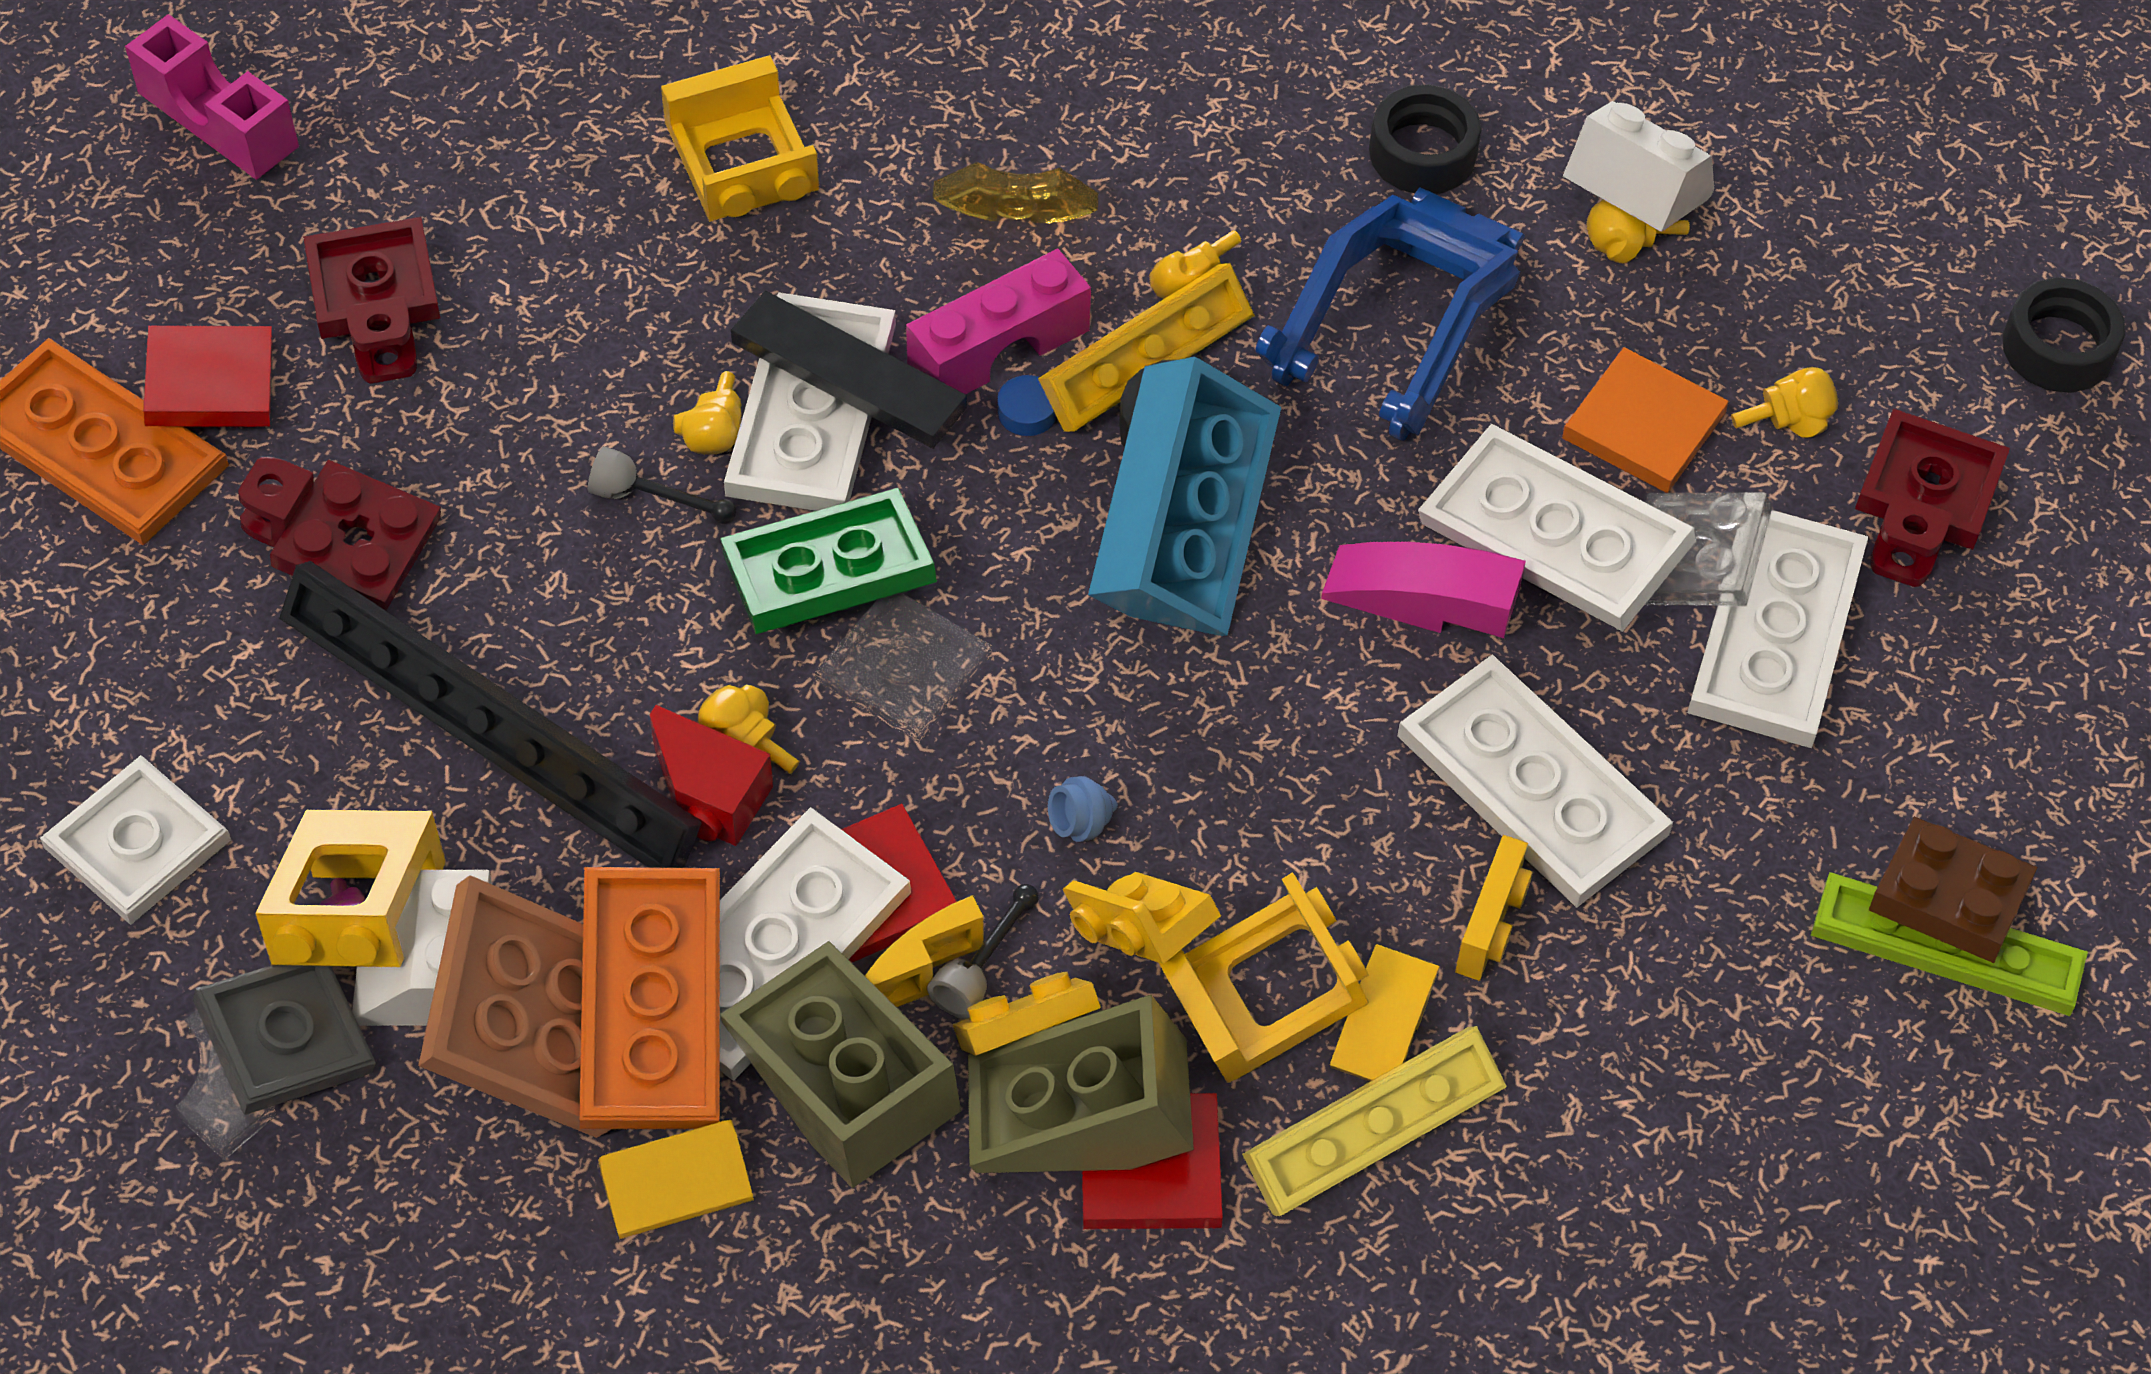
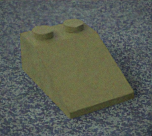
[720,941,961,1189]
[968,995,1194,1173]

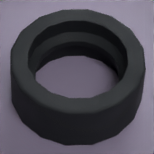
[1369,84,1482,194]
[2003,277,2125,393]

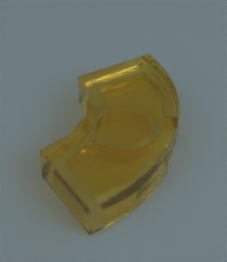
[933,162,1098,223]

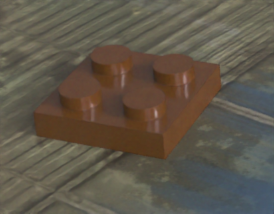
[1868,816,2038,963]

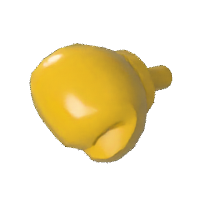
[1587,199,1690,263]
[1149,230,1241,299]
[1731,367,1838,437]
[673,371,742,455]
[698,685,800,774]

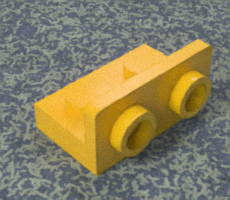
[1063,872,1221,964]

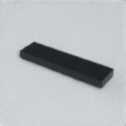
[731,290,967,449]

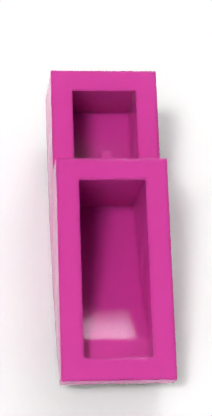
[1321,542,1526,638]

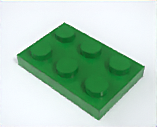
[720,488,937,634]

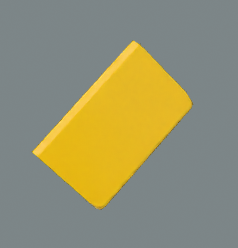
[598,1120,754,1239]

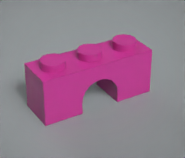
[125,14,299,180]
[906,248,1091,394]

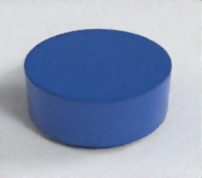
[997,375,1057,436]

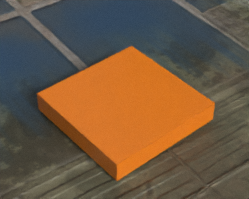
[1562,347,1729,494]

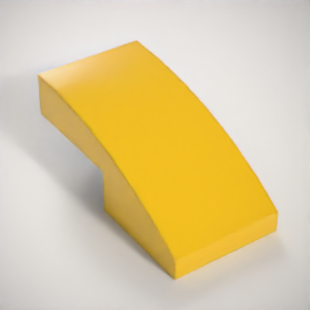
[865,895,983,1007]
[1330,944,1440,1082]

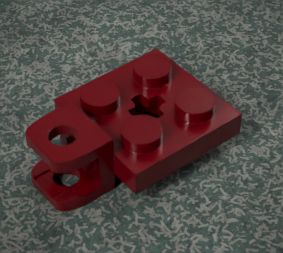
[303,217,441,384]
[1855,408,2010,587]
[238,457,441,611]

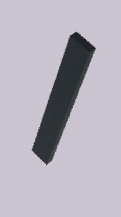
[279,561,702,868]

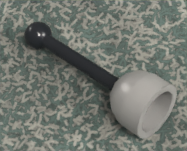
[588,446,736,524]
[927,884,1039,1019]

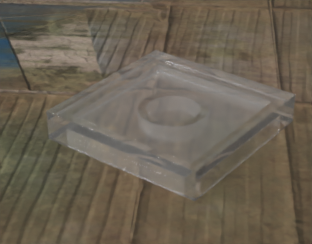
[815,593,992,743]

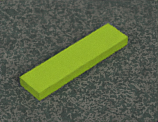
[1811,872,2088,1016]

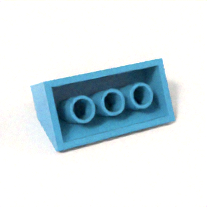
[1088,357,1281,636]

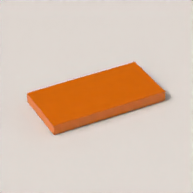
[0,338,229,545]
[580,867,720,1129]

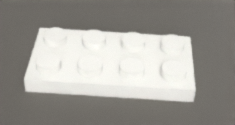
[724,292,896,511]
[1418,424,1696,632]
[1687,503,1868,748]
[1397,654,1673,908]
[720,807,911,1081]

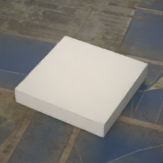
[40,755,231,925]

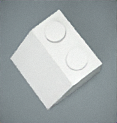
[1563,101,1714,232]
[352,870,492,1026]

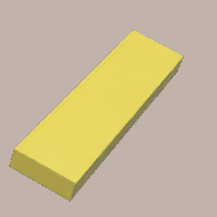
[1242,1026,1507,1216]

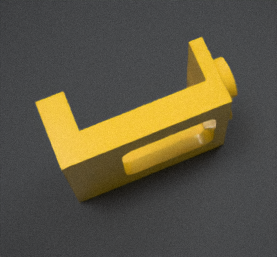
[661,55,819,222]
[255,810,446,967]
[1159,872,1369,1083]

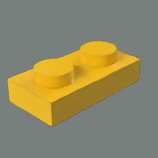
[1455,835,1533,981]
[952,972,1101,1056]

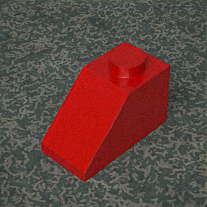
[649,705,773,846]

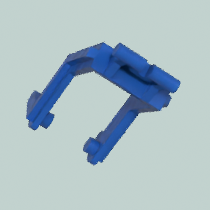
[1256,187,1525,441]

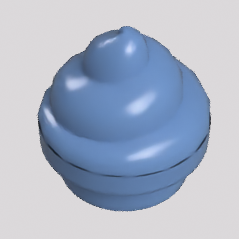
[1048,776,1118,842]

